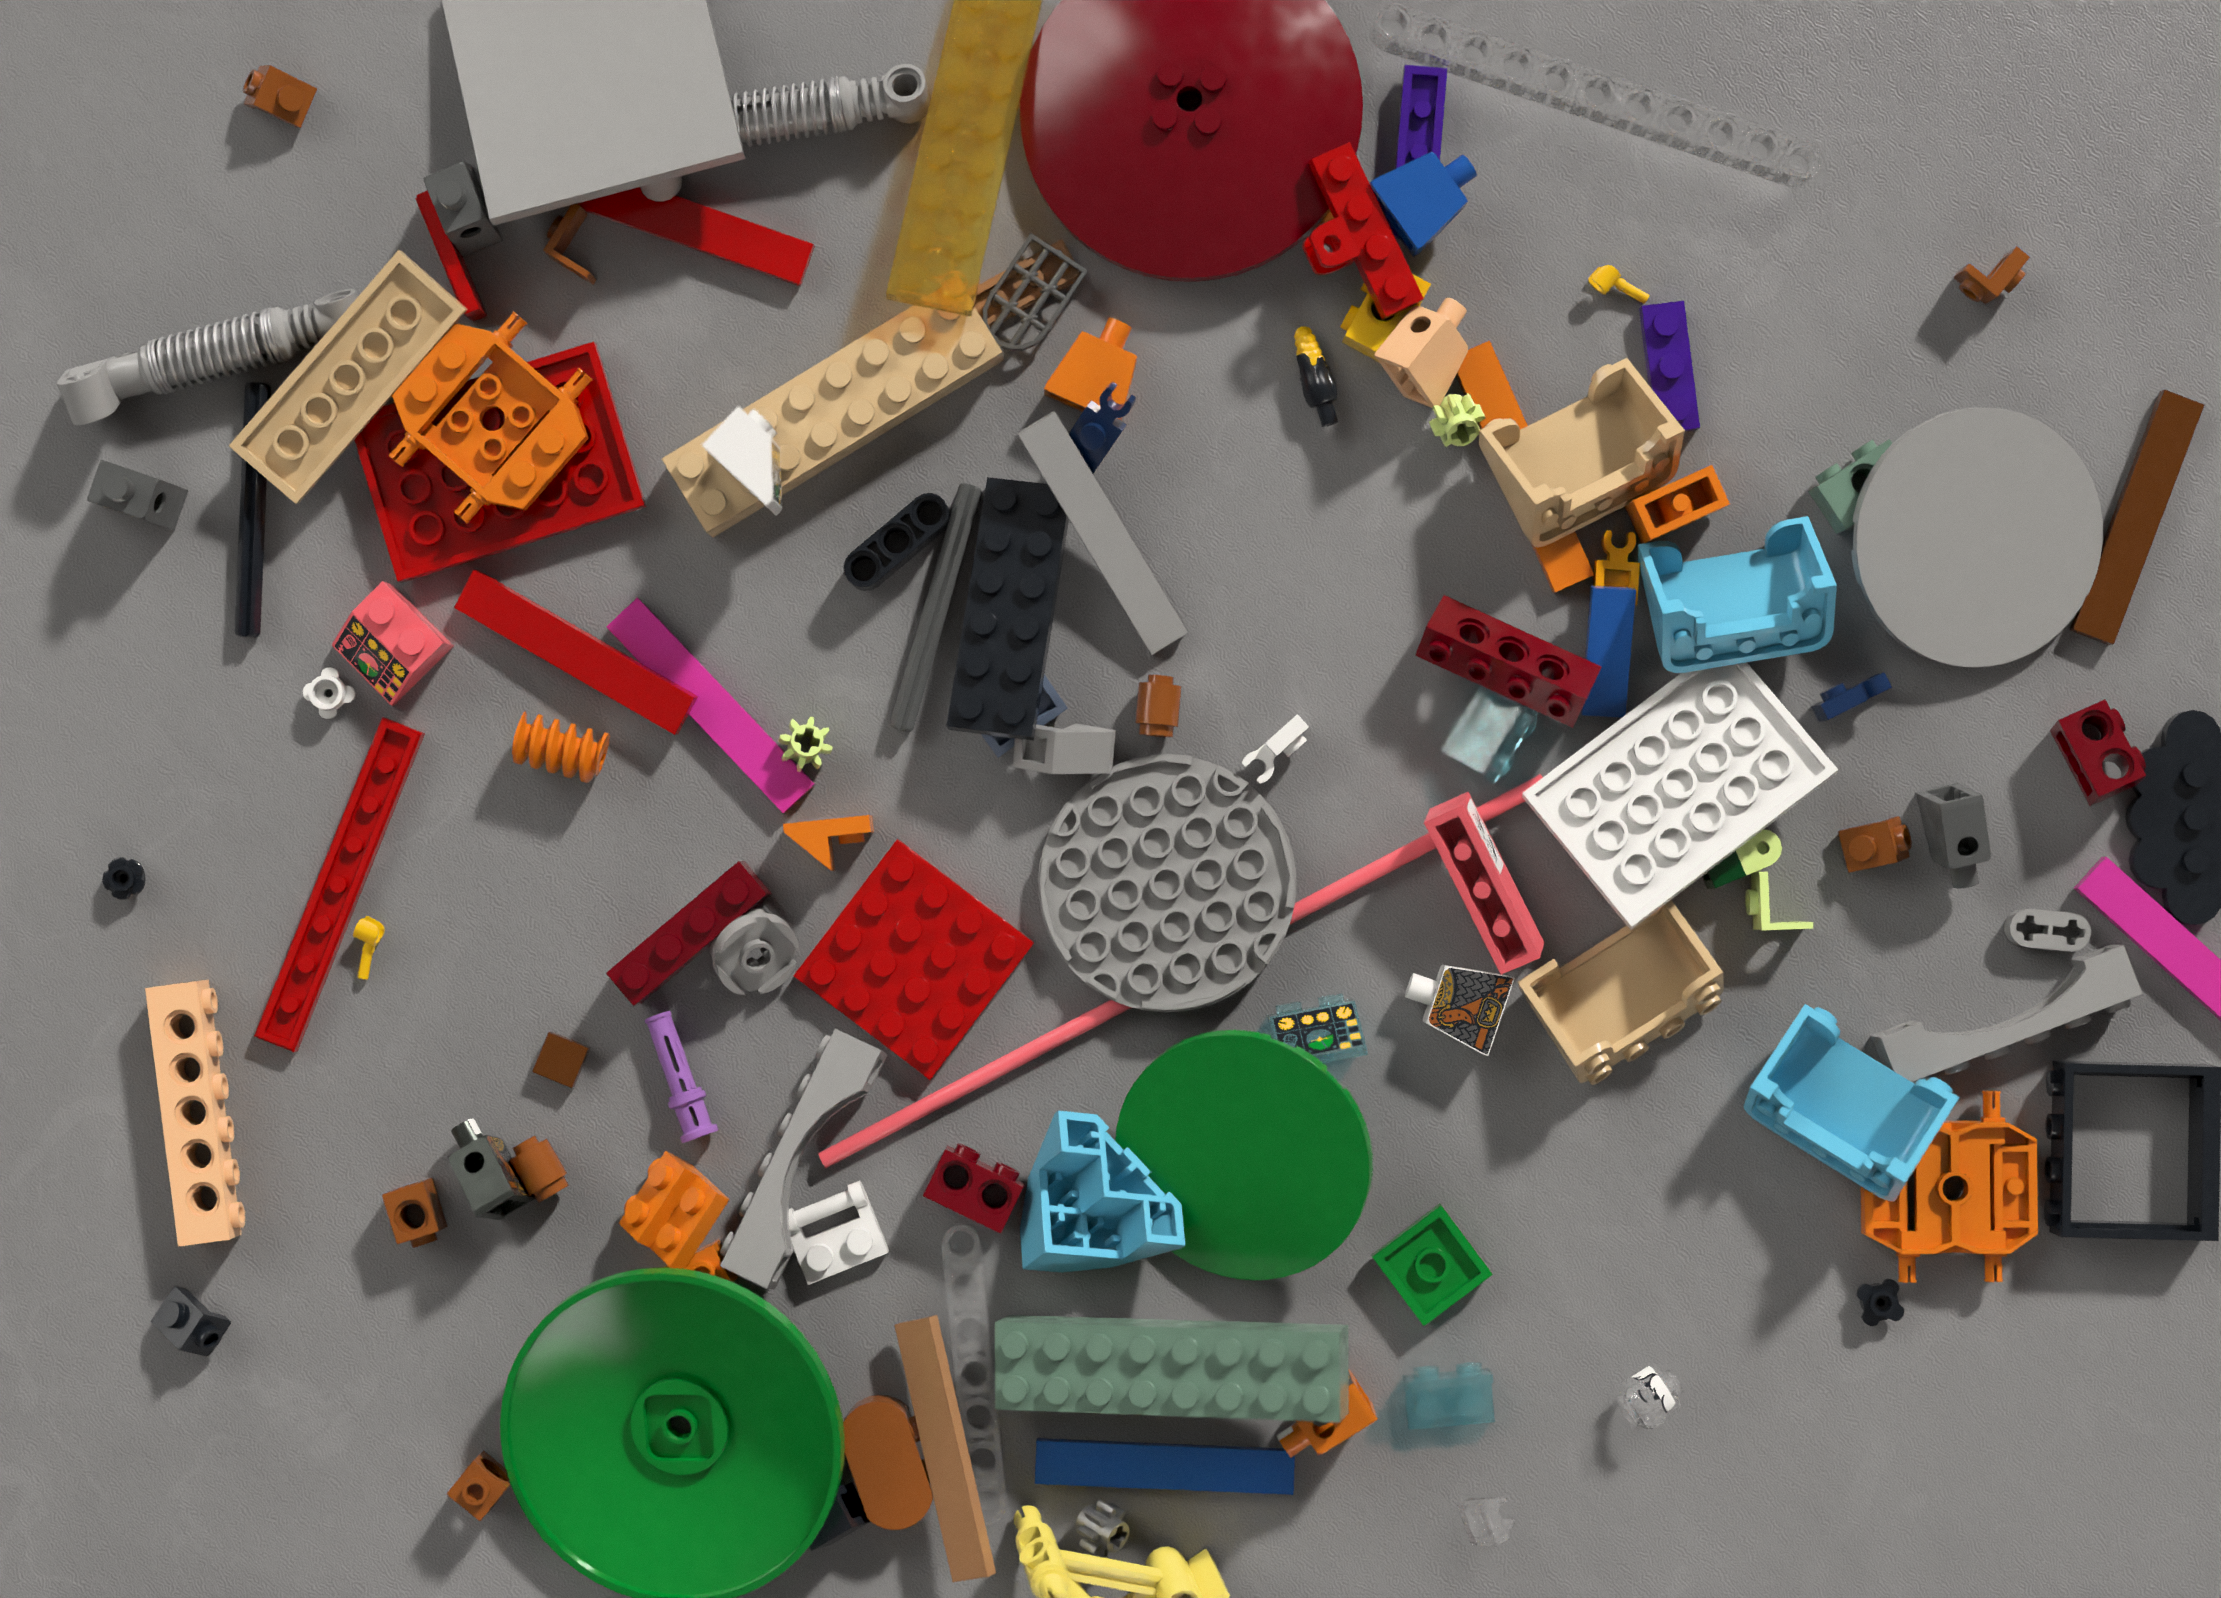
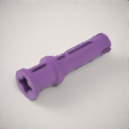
[645,1011,719,1143]

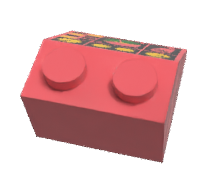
[332,581,454,706]

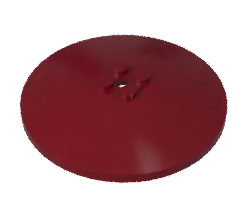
[1020,0,1363,282]

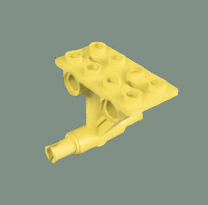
[1013,1505,1230,1598]

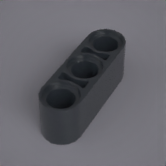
[843,493,950,591]

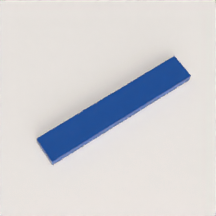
[1035,1438,1295,1495]

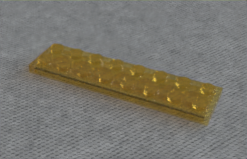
[886,0,1043,317]

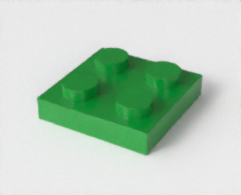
[1371,1203,1493,1326]

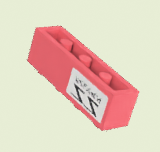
[1424,792,1544,975]

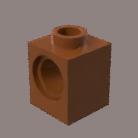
[382,1178,447,1248]
[446,1451,511,1521]

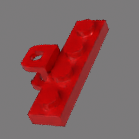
[1302,142,1424,320]

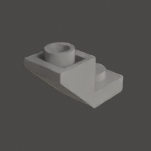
[1013,723,1116,774]

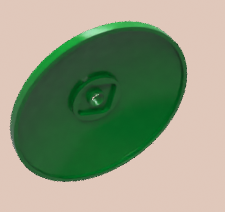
[500,1267,845,1598]

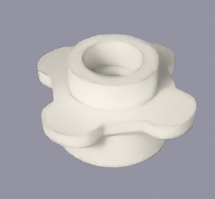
[303,667,355,719]

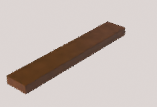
[2069,389,2204,646]

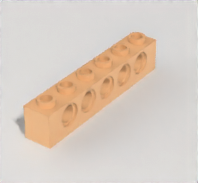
[145,980,245,1247]

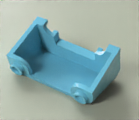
[1638,516,1837,673]
[1744,1004,1959,1201]

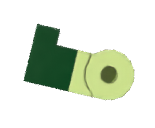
[1702,829,1782,889]

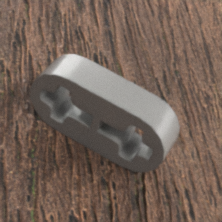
[2004,909,2091,952]

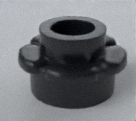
[102,857,146,900]

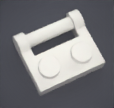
[789,1180,889,1285]

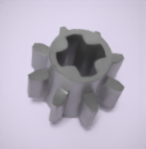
[1076,1500,1129,1558]

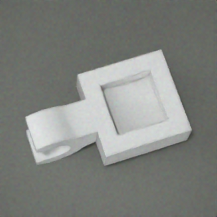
[1241,714,1309,784]

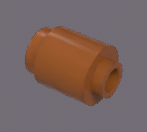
[1135,675,1182,738]
[509,1135,569,1203]

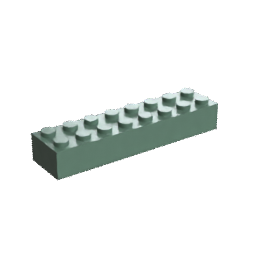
[995,1315,1349,1422]

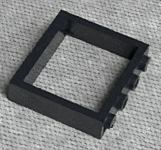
[2044,1061,2221,1241]

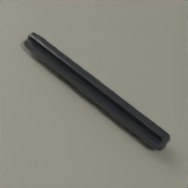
[234,382,271,637]

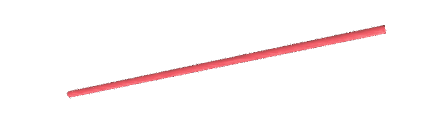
[818,774,1543,1168]

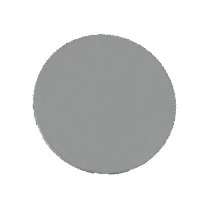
[1851,407,2103,667]
[1038,754,1296,1013]

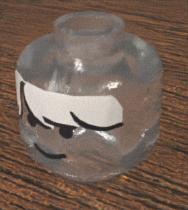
[1615,1365,1683,1430]

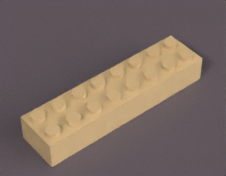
[662,279,1004,538]

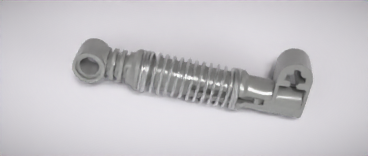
[640,64,930,202]
[57,289,357,425]

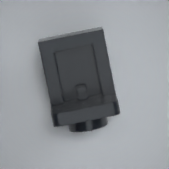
[151,1286,231,1356]

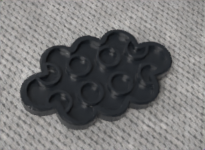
[2125,710,2221,925]

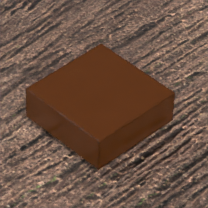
[532,1031,591,1088]

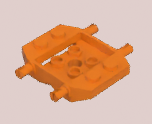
[389,311,593,523]
[1861,1090,2038,1283]

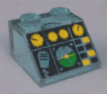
[1267,993,1368,1063]

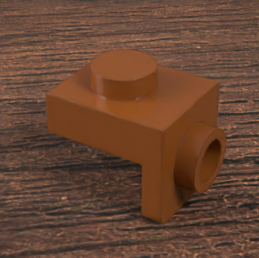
[243,65,317,128]
[1954,247,2030,304]
[1838,816,1912,873]

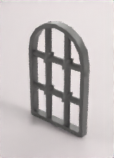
[983,233,1088,351]

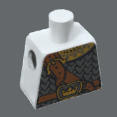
[1405,965,1515,1056]

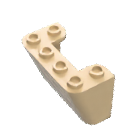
[1518,900,1724,1085]

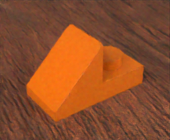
[783,815,874,871]

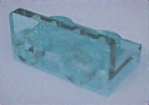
[1441,686,1538,784]
[1403,1362,1495,1430]

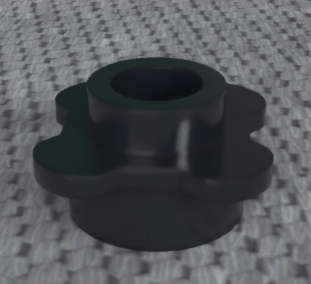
[1857,1279,1904,1326]

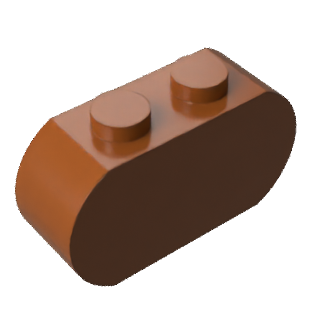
[843,1395,933,1530]

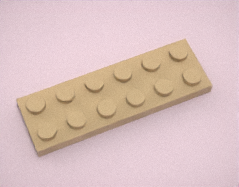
[229,250,468,504]

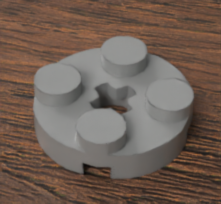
[709,908,799,995]

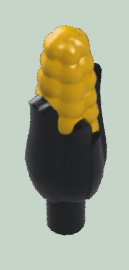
[1294,326,1338,427]

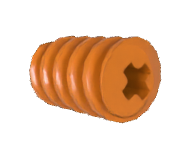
[512,711,610,783]

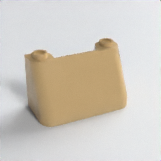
[1479,358,1685,547]

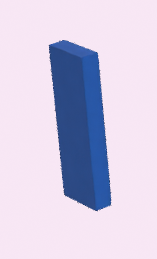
[1581,586,1636,717]

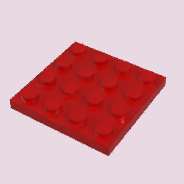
[793,839,1035,1080]

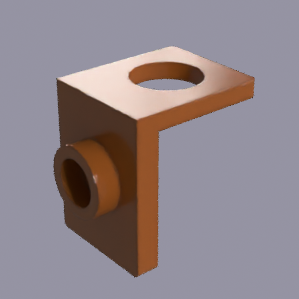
[543,204,597,285]

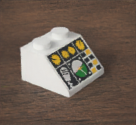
[702,406,782,516]

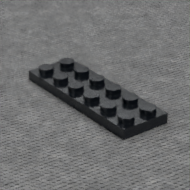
[946,477,1069,741]

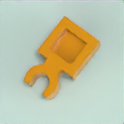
[1593,530,1640,606]

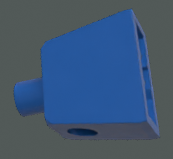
[1369,152,1477,257]

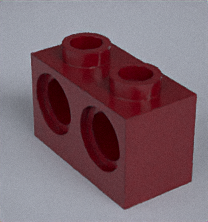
[2050,699,2146,806]
[923,1143,1025,1234]

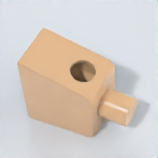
[1374,298,1468,408]

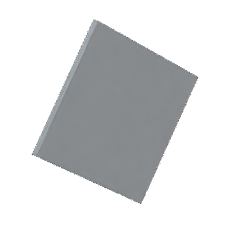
[442,0,745,226]

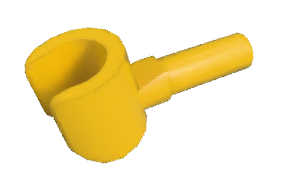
[1588,265,1649,304]
[353,916,385,980]

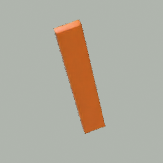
[1456,340,1594,594]

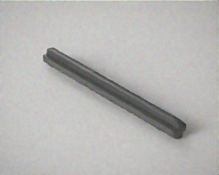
[890,483,982,732]

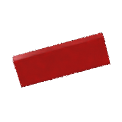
[415,191,487,321]

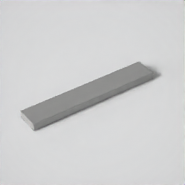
[1017,411,1188,655]

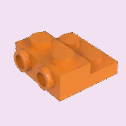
[618,1151,730,1269]

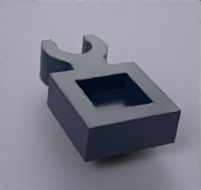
[1811,672,1892,722]

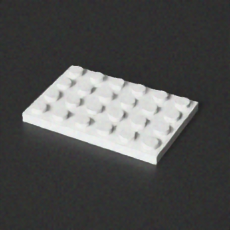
[1522,662,1838,930]

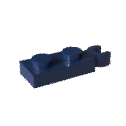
[1068,382,1136,474]

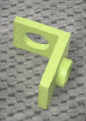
[1745,872,1813,930]

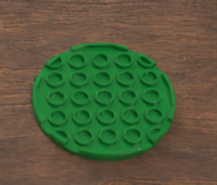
[1115,1030,1373,1280]

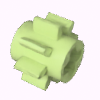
[1429,393,1486,447]
[778,717,833,772]

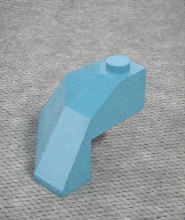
[1020,1110,1185,1273]

